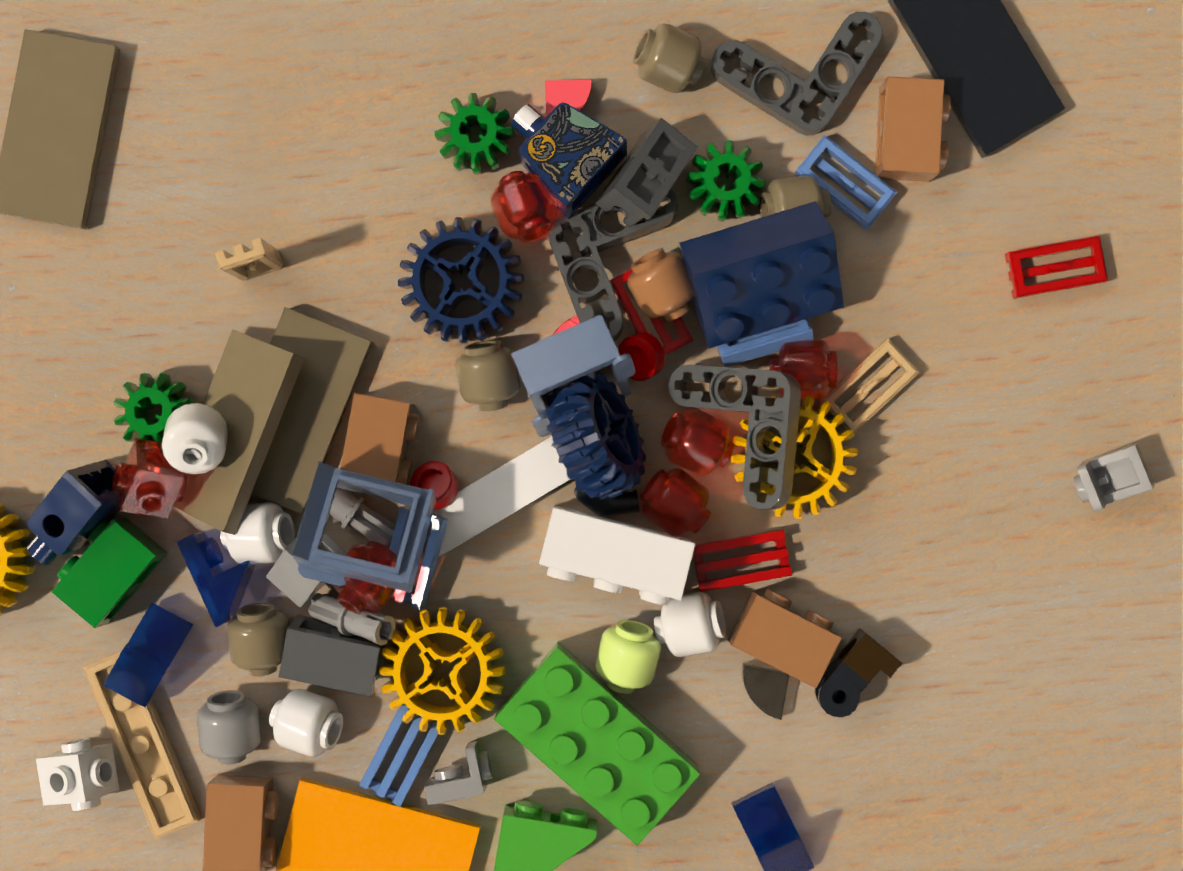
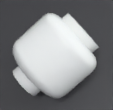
[162,403,228,475]
[220,502,295,565]
[654,592,726,657]
[269,689,343,757]

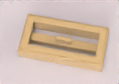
[214,237,284,281]
[819,338,919,433]

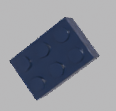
[679,201,844,348]

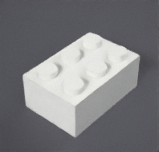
[539,505,695,606]

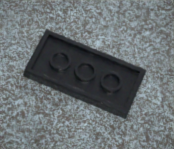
[888,0,1065,158]

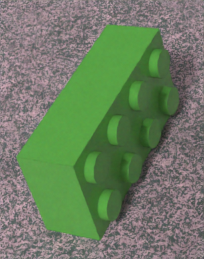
[494,641,700,846]

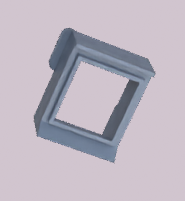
[511,314,636,437]
[292,461,436,593]

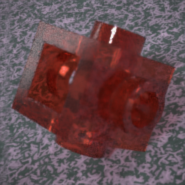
[112,438,187,519]

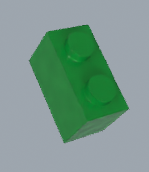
[51,518,168,628]

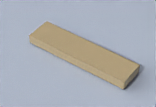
[84,648,202,840]

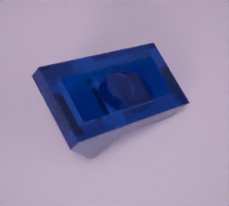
[176,532,256,628]
[103,603,193,707]
[731,782,815,871]

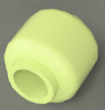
[595,620,661,694]

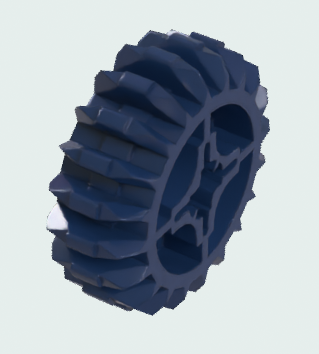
[398,217,525,344]
[545,372,646,500]

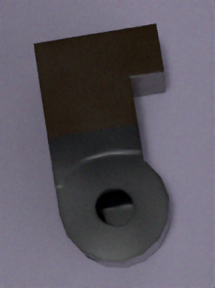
[814,628,903,718]

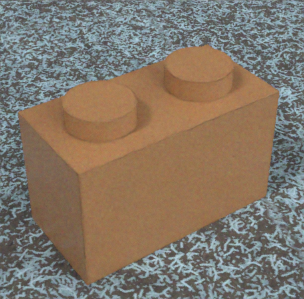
[875,76,950,182]
[340,393,420,485]
[728,589,842,688]
[202,774,280,871]

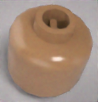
[627,248,694,322]

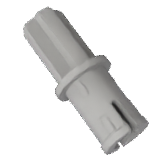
[307,487,395,548]
[308,593,395,645]

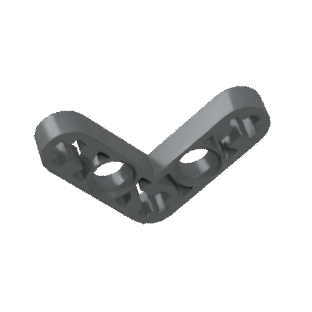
[711,11,882,136]
[548,188,678,341]
[668,365,801,510]

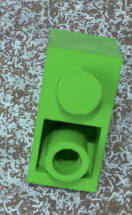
[494,800,597,871]

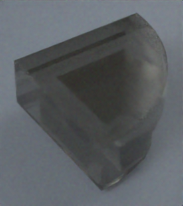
[742,663,790,720]

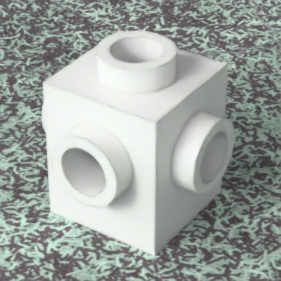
[36,738,119,811]

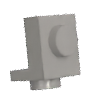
[1074,443,1155,512]

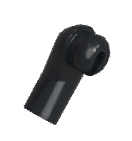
[574,483,640,517]

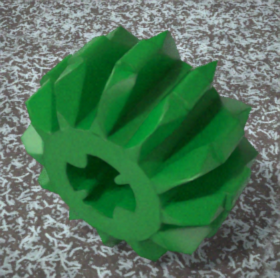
[435,93,515,175]
[686,140,766,222]
[114,373,195,451]

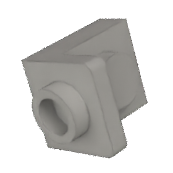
[424,741,493,805]

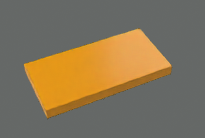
[276,777,481,871]

